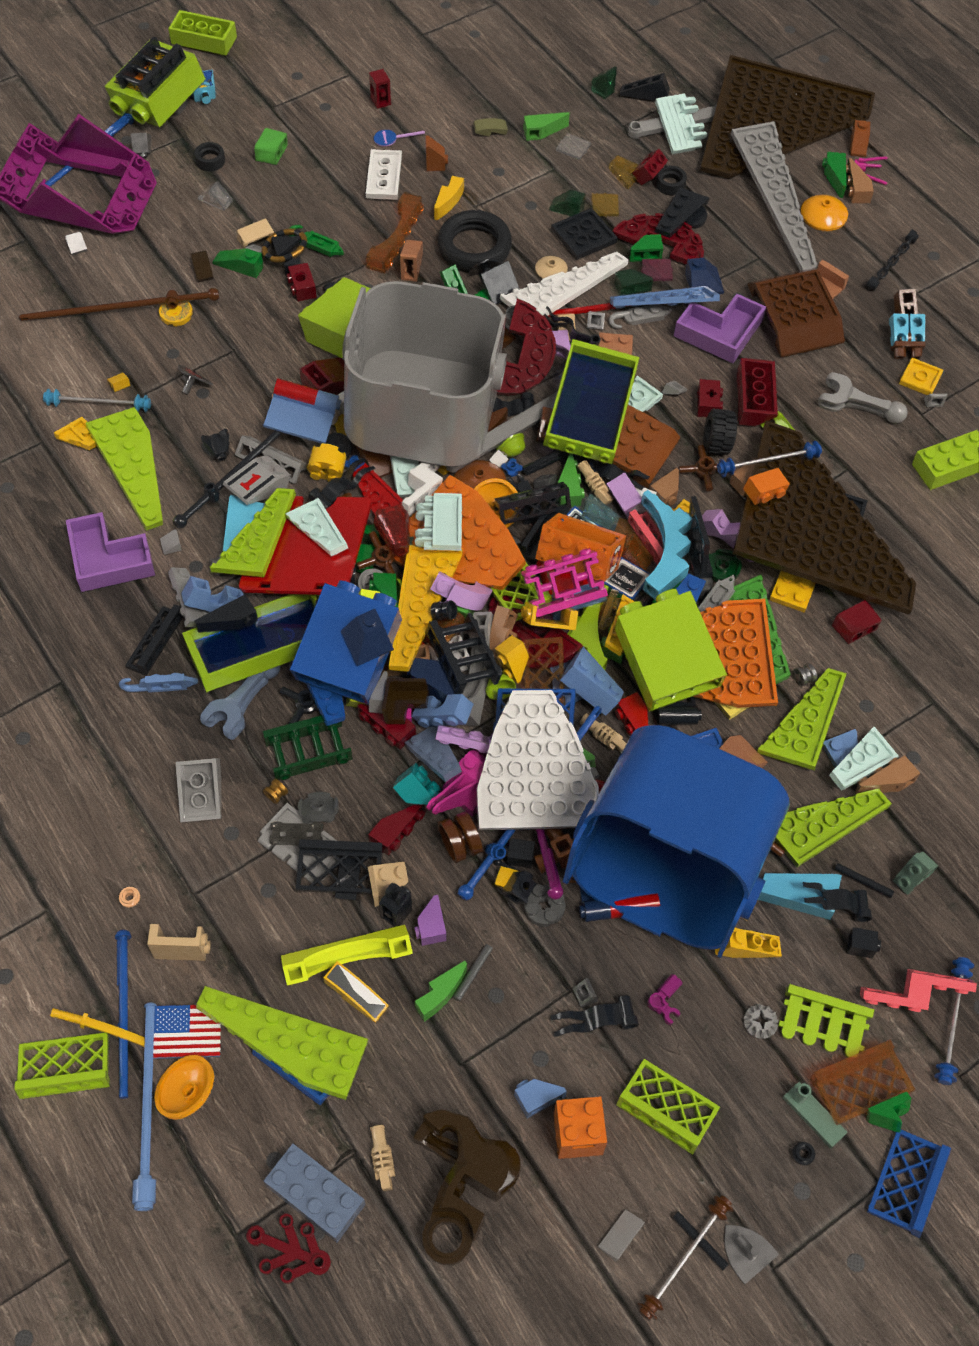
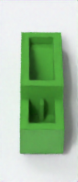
[415,961,467,1022]

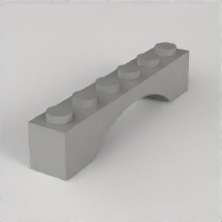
[462,612,494,726]

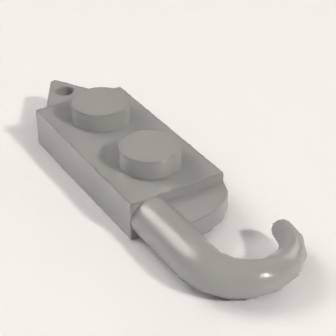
[608,304,672,329]
[698,575,735,612]

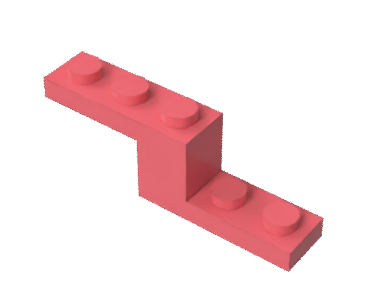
[860,969,977,1012]

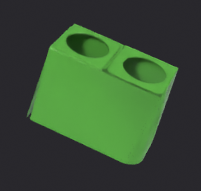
[254,128,288,165]

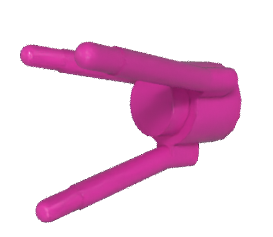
[854,156,888,185]

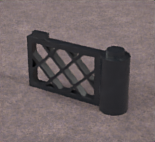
[657,697,702,725]

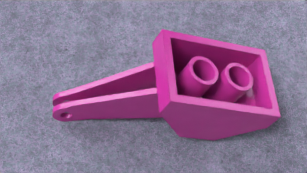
[426,749,487,817]

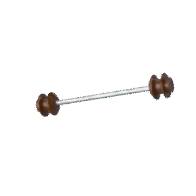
[637,1195,733,1321]

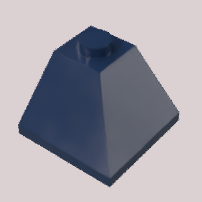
[685,258,724,294]
[341,608,394,667]

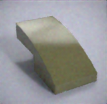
[473,118,508,137]

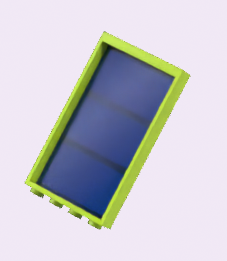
[543,339,640,464]
[182,594,318,692]

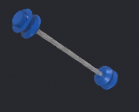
[717,441,822,477]
[934,957,974,1085]

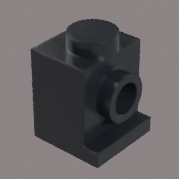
[502,871,537,904]

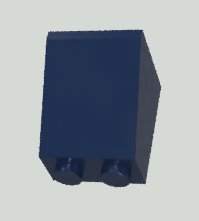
[407,658,455,703]

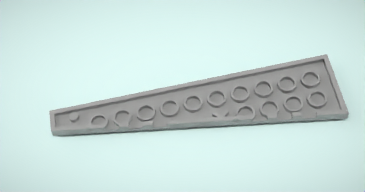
[731,121,818,271]

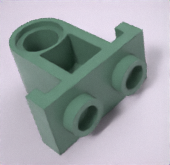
[892,851,938,895]

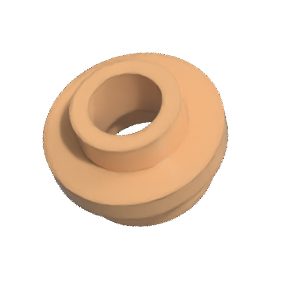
[119,887,140,908]

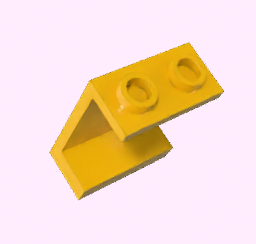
[521,602,578,630]

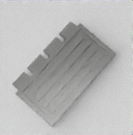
[258,803,341,883]

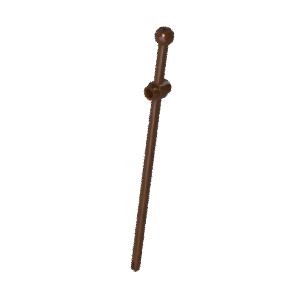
[19,288,220,321]

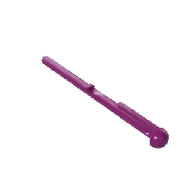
[536,829,563,900]

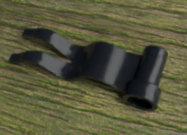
[543,306,601,346]
[493,392,534,417]
[308,458,375,509]
[580,458,650,490]
[803,882,872,922]
[550,995,639,1037]

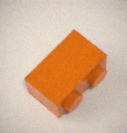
[743,468,790,505]

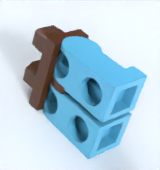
[889,314,925,359]

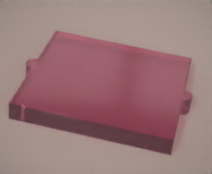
[641,259,673,281]

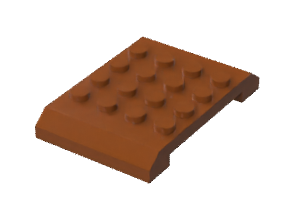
[557,389,680,488]

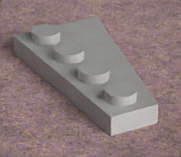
[168,567,210,627]

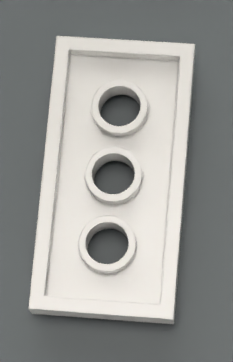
[366,149,402,200]

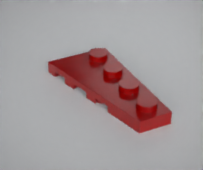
[353,463,404,524]

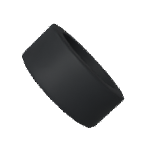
[194,142,225,172]
[656,166,687,196]

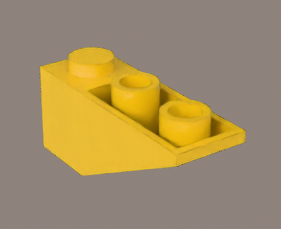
[715,928,782,958]

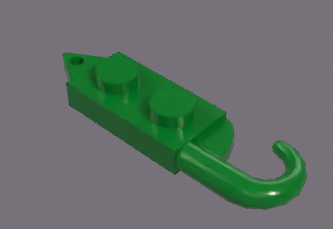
[289,225,344,257]

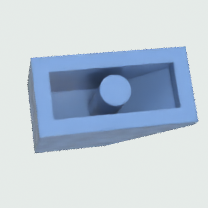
[514,1079,567,1118]

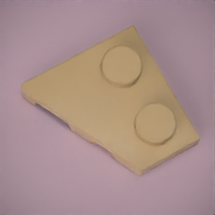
[368,862,408,907]

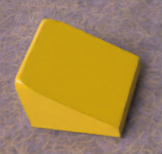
[107,373,130,392]

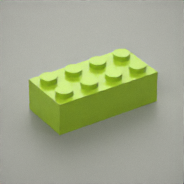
[168,10,237,56]
[912,430,979,490]

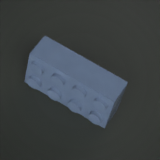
[264,1144,366,1243]

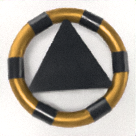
[262,229,307,262]

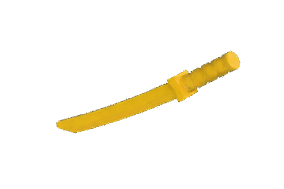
[50,1008,145,1047]

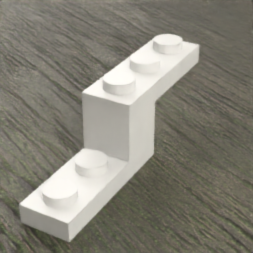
[401,462,443,518]

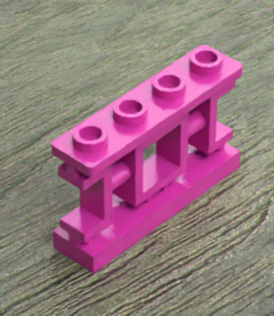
[521,548,608,617]

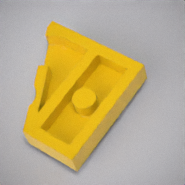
[54,417,96,450]

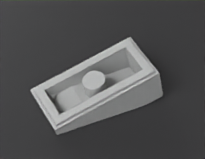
[369,671,388,713]

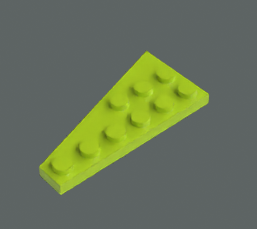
[210,488,296,577]
[757,668,847,771]
[775,788,892,867]

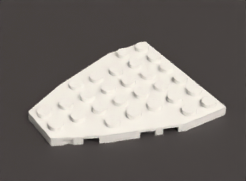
[476,690,599,830]

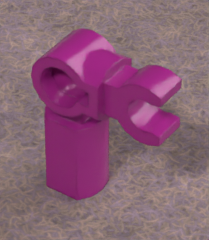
[647,974,682,1026]

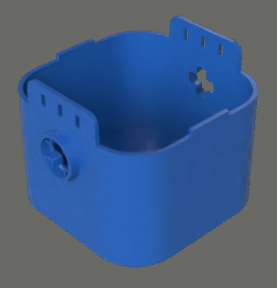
[563,725,790,958]

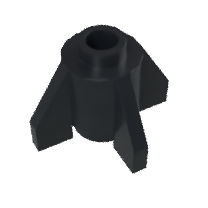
[201,428,230,461]

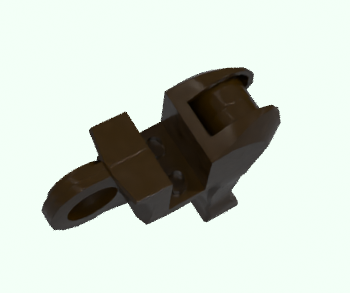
[413,1109,521,1266]

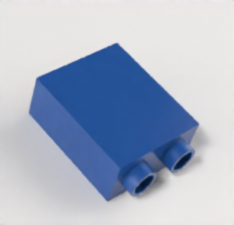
[290,580,402,705]

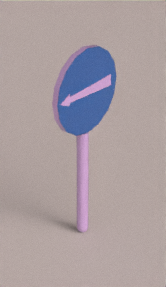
[374,130,425,147]

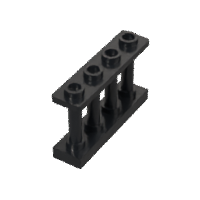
[115,37,186,99]
[425,613,502,694]

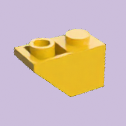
[494,635,529,684]

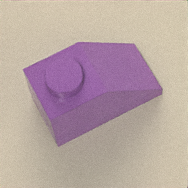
[414,895,446,946]

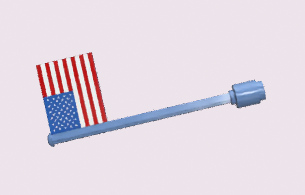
[132,1002,221,1211]

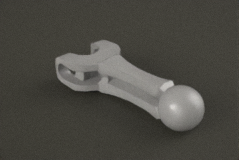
[818,372,908,424]

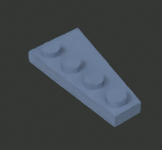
[405,726,462,782]

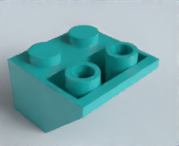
[393,763,441,805]

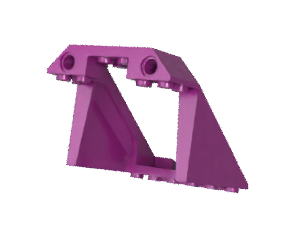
[0,114,157,234]

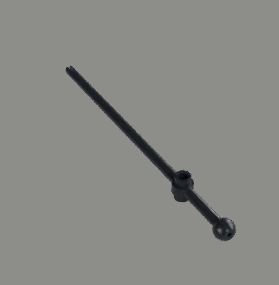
[173,430,283,529]

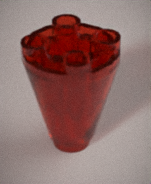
[373,505,410,557]

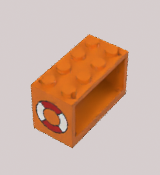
[535,513,626,582]

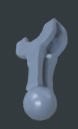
[200,666,281,740]

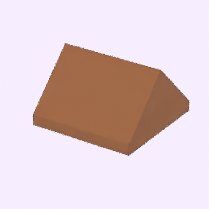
[719,735,768,768]

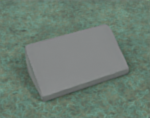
[598,1209,645,1262]

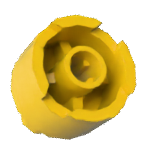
[307,443,347,482]

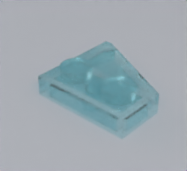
[581,494,620,531]

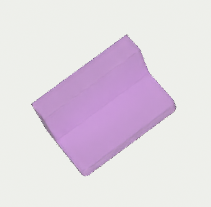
[606,473,642,518]

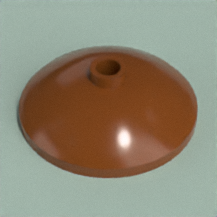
[454,460,506,489]

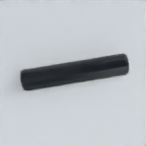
[523,450,570,475]

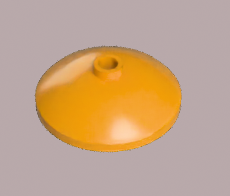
[800,195,848,231]
[474,478,519,528]
[155,1055,214,1120]

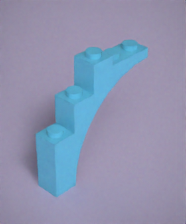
[641,490,693,601]

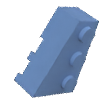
[560,647,624,716]

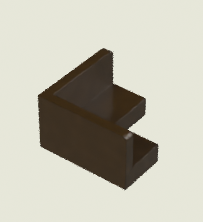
[382,678,430,724]

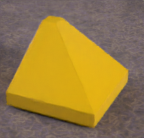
[495,866,519,888]

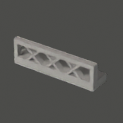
[235,435,308,483]

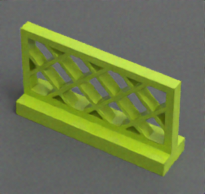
[489,563,552,621]
[15,1033,110,1099]
[616,1059,720,1155]

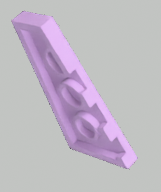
[435,725,493,754]

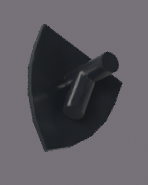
[468,259,500,276]

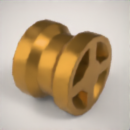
[263,779,288,804]

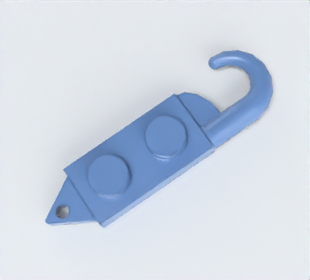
[119,673,198,692]

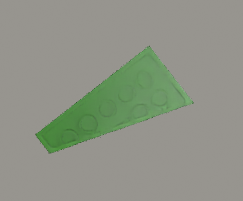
[729,575,791,684]

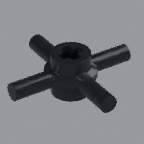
[280,686,320,724]

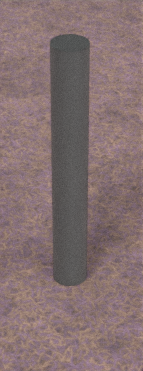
[453,944,493,1002]

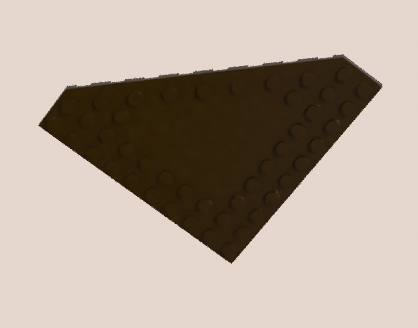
[700,55,875,179]
[732,420,916,615]

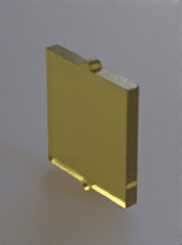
[592,193,619,217]

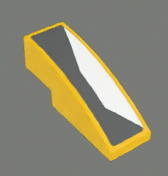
[324,961,389,1023]

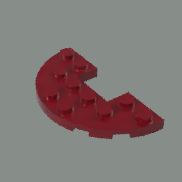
[612,213,704,265]
[497,299,556,396]
[488,594,584,669]

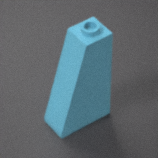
[223,495,265,551]
[758,873,842,920]

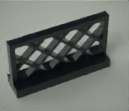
[684,496,713,578]
[296,839,383,894]

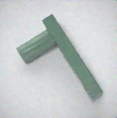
[783,1082,848,1149]

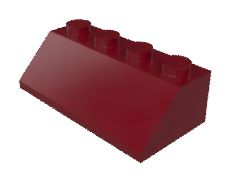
[737,358,778,426]

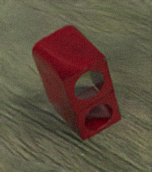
[832,600,882,644]

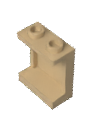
[147,924,211,961]

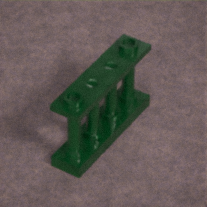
[263,715,353,780]

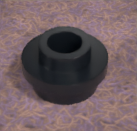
[792,1142,815,1165]

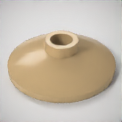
[535,256,568,279]

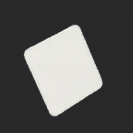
[490,450,508,468]

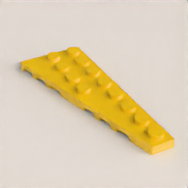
[389,545,463,671]

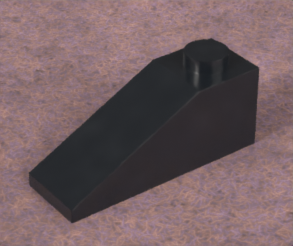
[620,73,670,101]
[194,594,258,632]

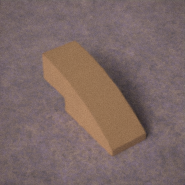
[490,605,518,669]

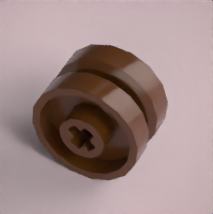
[438,811,483,863]

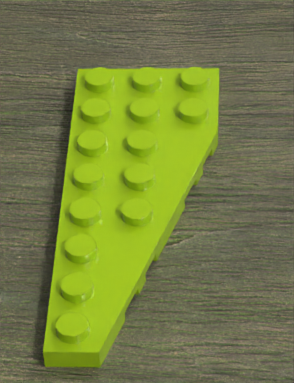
[86,407,163,531]
[196,986,368,1100]

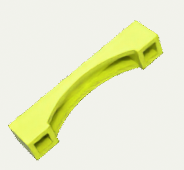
[281,925,413,986]

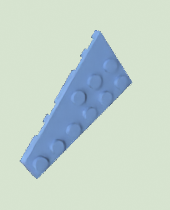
[610,286,720,308]

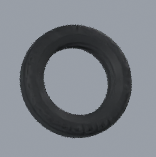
[438,210,512,272]

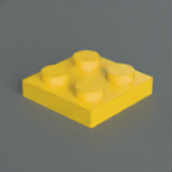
[769,571,816,613]

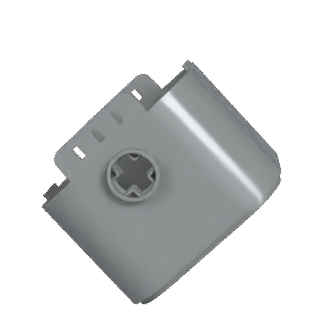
[342,281,507,466]

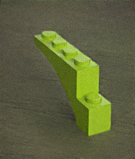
[567,584,609,670]

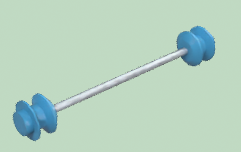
[43,388,151,412]

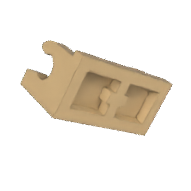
[237,218,274,249]

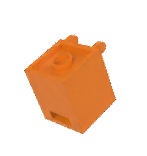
[553,1096,607,1159]

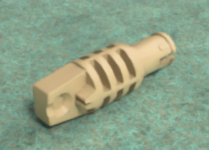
[577,460,614,505]
[580,713,627,753]
[370,1125,395,1191]

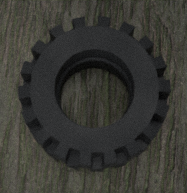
[703,408,737,455]

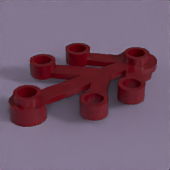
[246,1213,331,1284]

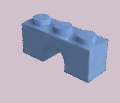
[181,576,244,612]
[412,694,474,728]

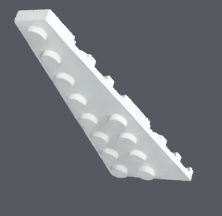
[500,252,628,316]

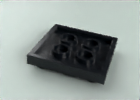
[551,208,618,260]

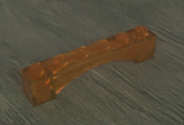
[366,192,424,274]

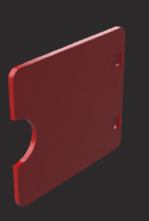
[239,496,372,595]

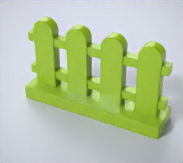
[778,984,874,1059]

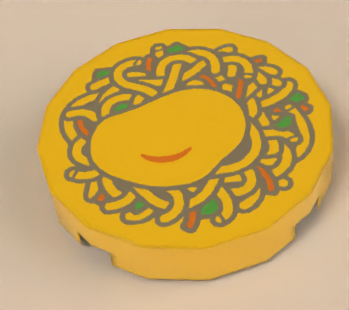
[159,301,193,326]

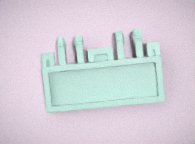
[655,94,707,154]
[415,493,462,551]

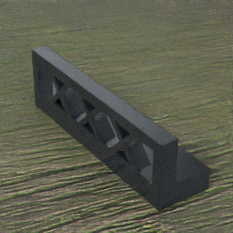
[494,482,572,524]
[521,498,570,564]
[125,604,184,676]

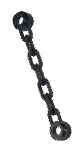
[865,229,919,291]

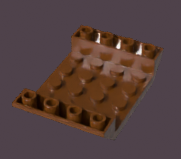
[747,269,845,358]

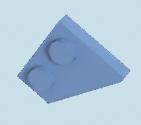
[822,729,858,768]

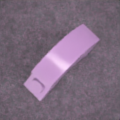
[430,571,493,611]

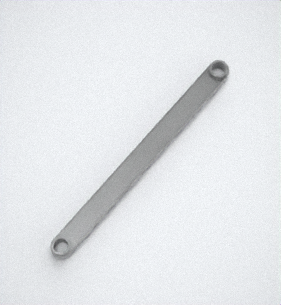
[628,106,716,139]
[445,374,596,473]

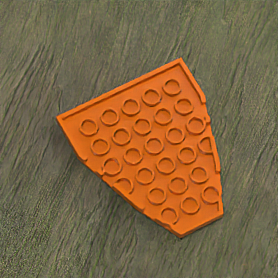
[384,475,526,590]
[693,599,778,708]

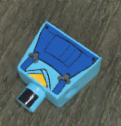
[191,70,216,104]

